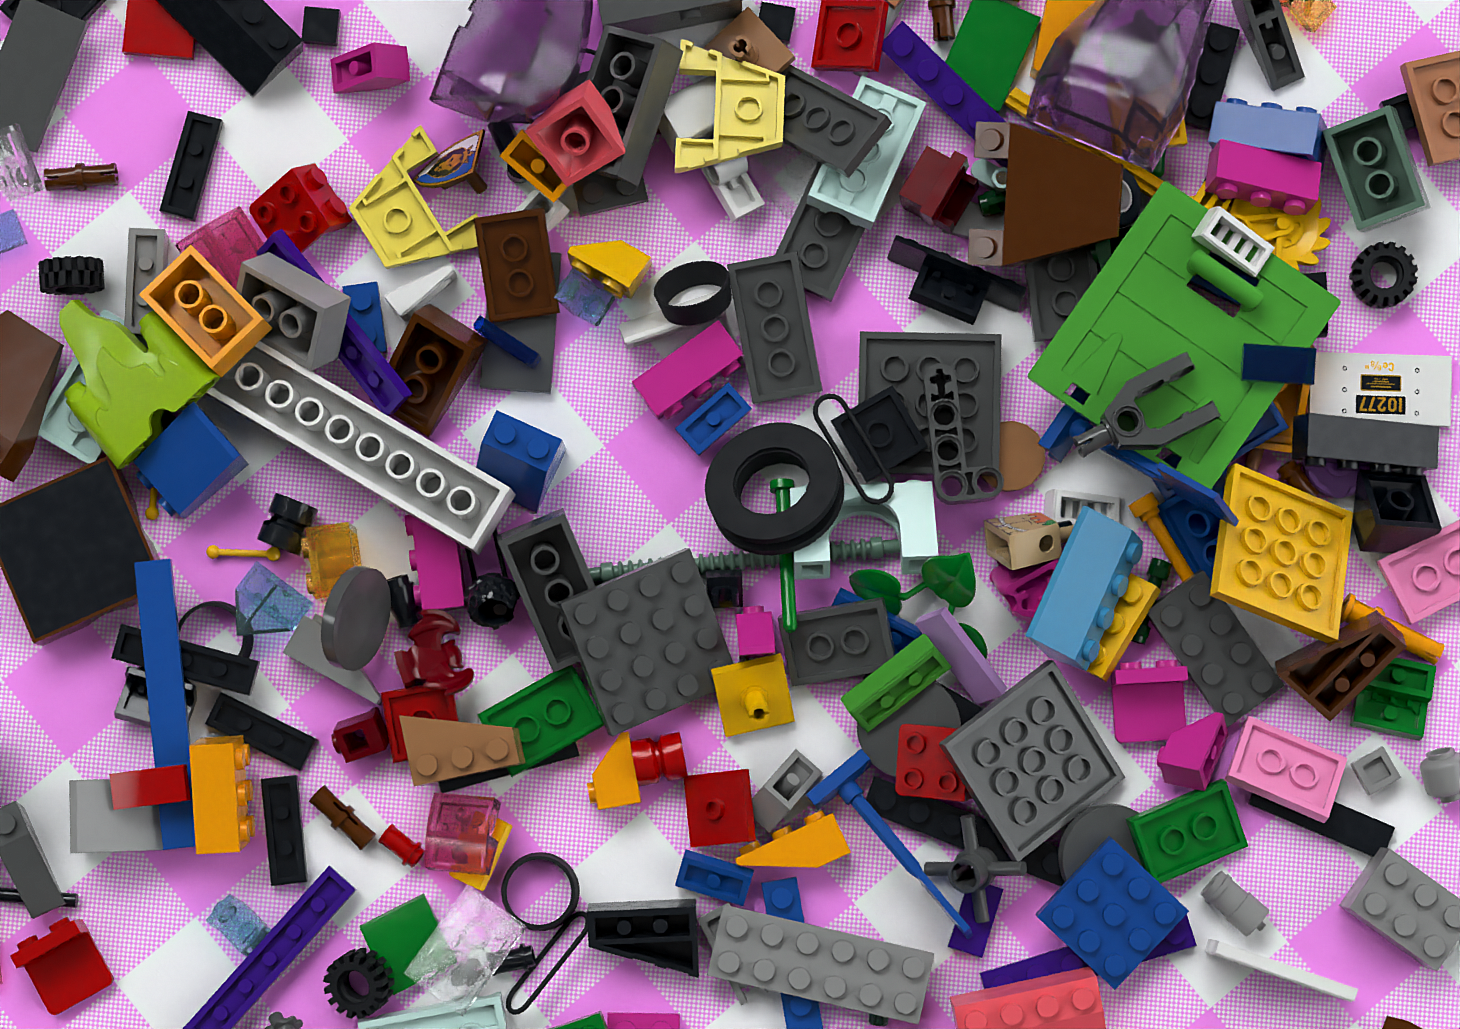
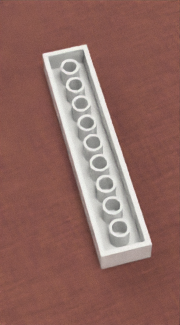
[206,341,516,555]

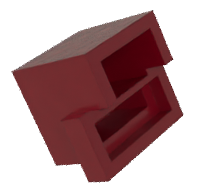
[899,146,979,235]

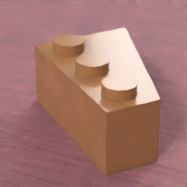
[399,715,525,786]

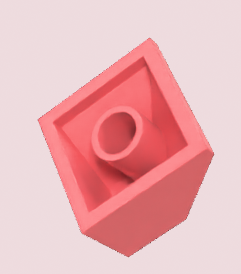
[525,79,626,187]

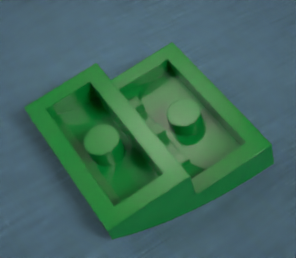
[1350,657,1436,741]
[360,893,458,995]

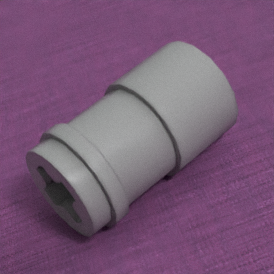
[1200,871,1269,937]

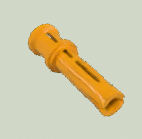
[1340,593,1445,665]

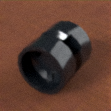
[257,493,318,556]

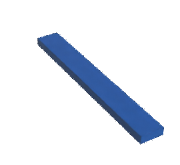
[134,559,196,850]

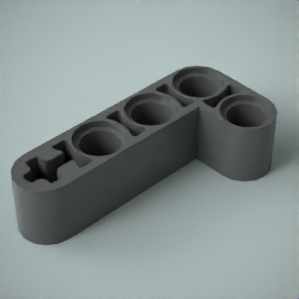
[923,363,1004,505]

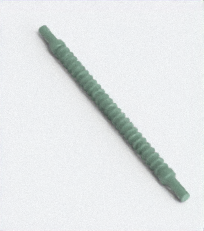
[588,537,900,583]

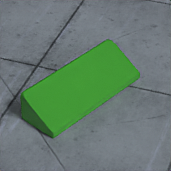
[841,634,952,733]

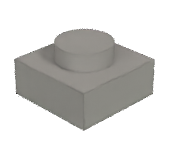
[1350,746,1401,795]

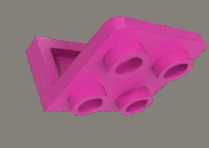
[1110,660,1188,743]

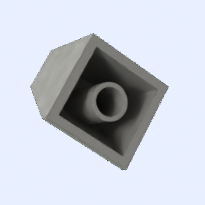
[69,779,170,853]

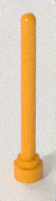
[1128,492,1194,582]

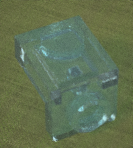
[554,268,615,326]
[206,894,271,956]

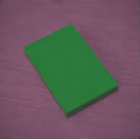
[945,0,1041,114]
[477,665,605,778]
[1126,779,1248,884]

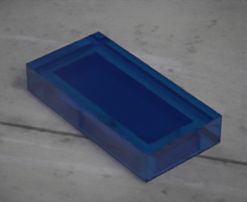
[473,315,542,369]
[1240,343,1316,386]

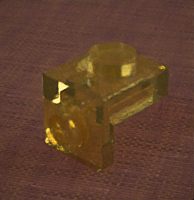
[1279,0,1337,33]

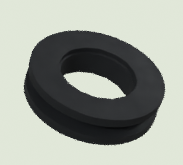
[705,422,844,556]

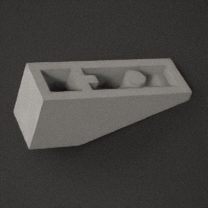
[283,613,382,705]

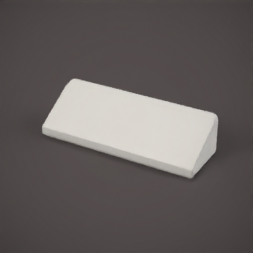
[619,292,726,349]

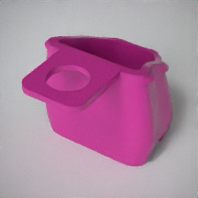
[990,558,1060,623]

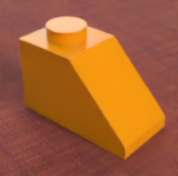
[499,129,569,203]
[587,731,642,810]

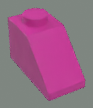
[330,42,410,94]
[736,606,776,659]
[1157,712,1229,791]

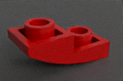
[109,764,191,810]

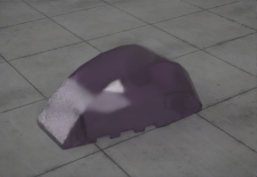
[429,0,593,124]
[1026,0,1216,172]

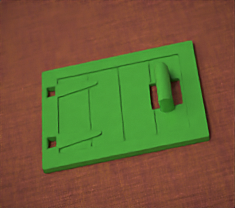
[1027,181,1341,489]

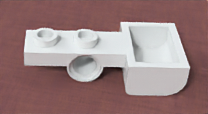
[658,76,765,223]

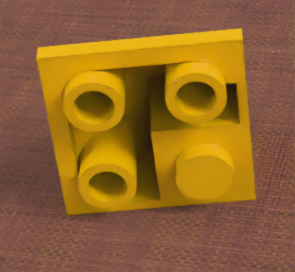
[567,240,652,299]

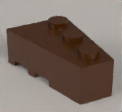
[1275,610,1407,721]

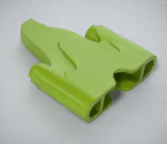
[59,299,220,470]

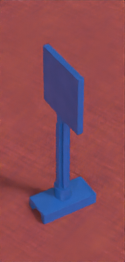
[1038,387,1239,527]
[806,749,973,940]

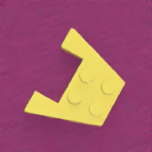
[674,39,785,173]
[349,125,478,269]

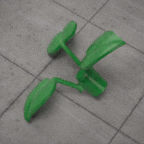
[849,552,988,659]

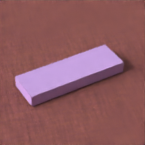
[915,606,1007,704]

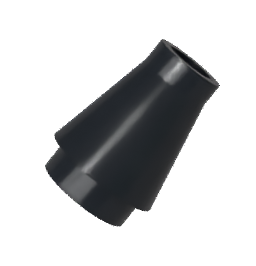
[387,574,419,629]

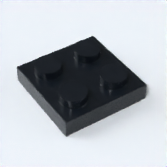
[830,385,928,483]

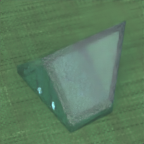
[235,561,314,636]

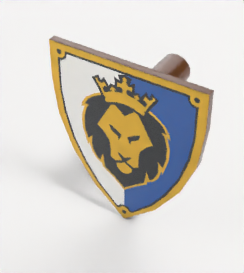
[412,129,488,194]

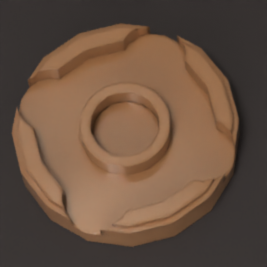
[981,421,1045,492]

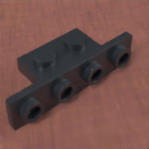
[887,235,1027,325]

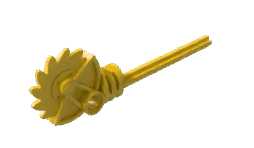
[1004,87,1331,271]

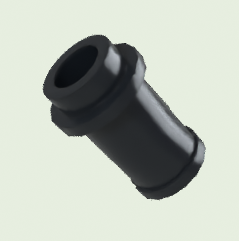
[489,943,536,976]

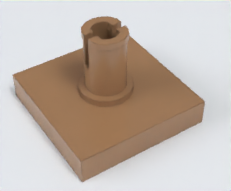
[702,7,796,74]

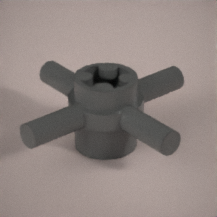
[924,815,1027,923]

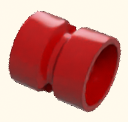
[630,732,688,787]

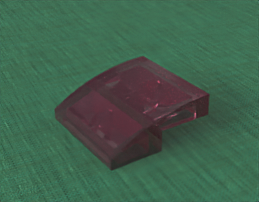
[176,206,264,290]
[425,793,501,875]

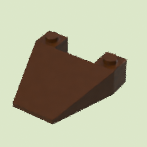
[967,122,1123,267]
[0,310,64,482]

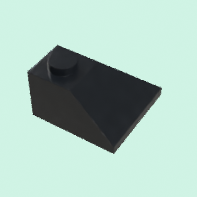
[1352,469,1442,554]

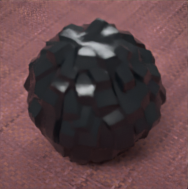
[464,572,521,630]

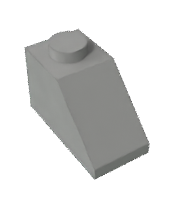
[752,749,823,833]

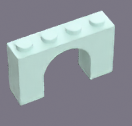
[790,480,939,580]

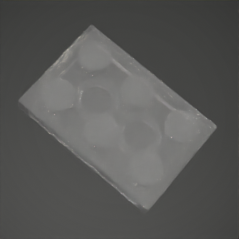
[404,885,527,1016]

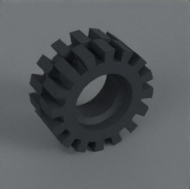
[1349,241,1418,309]
[38,256,105,295]
[323,948,395,1019]

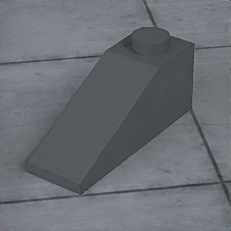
[1231,0,1305,91]
[0,801,66,919]

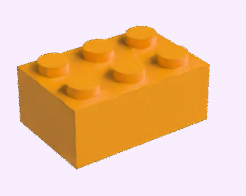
[139,245,273,378]
[189,735,255,854]

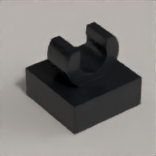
[706,569,743,608]

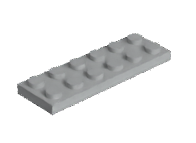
[707,904,935,1025]

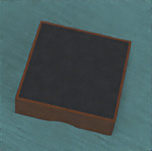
[0,456,160,646]

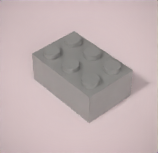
[236,252,351,371]
[1339,847,1460,971]

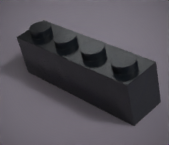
[1291,413,1439,477]

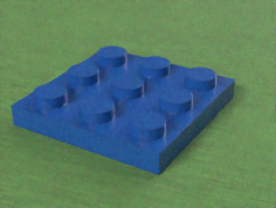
[1035,836,1189,990]

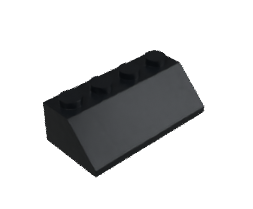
[156,0,303,98]

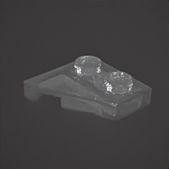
[746,142,818,221]

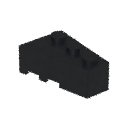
[587,898,699,978]

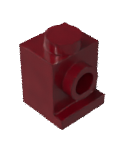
[331,707,389,763]

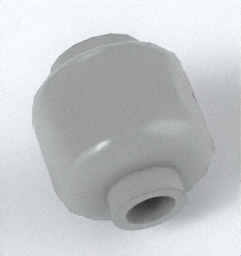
[1420,747,1460,803]

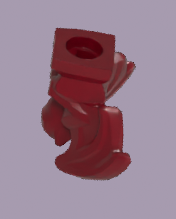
[393,609,475,696]

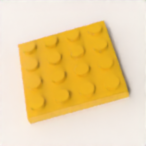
[1210,463,1353,643]

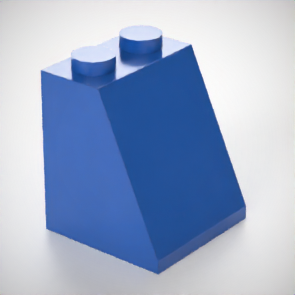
[133,401,249,519]
[476,410,567,513]

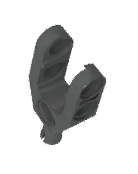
[1073,352,1221,458]

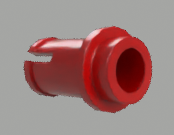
[378,824,425,868]

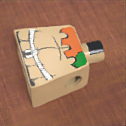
[984,512,1073,570]

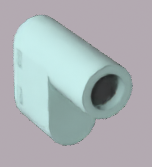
[971,159,1007,194]

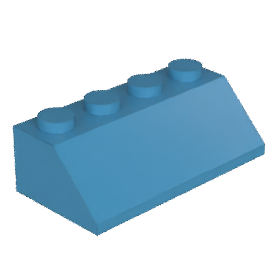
[1025,505,1144,671]

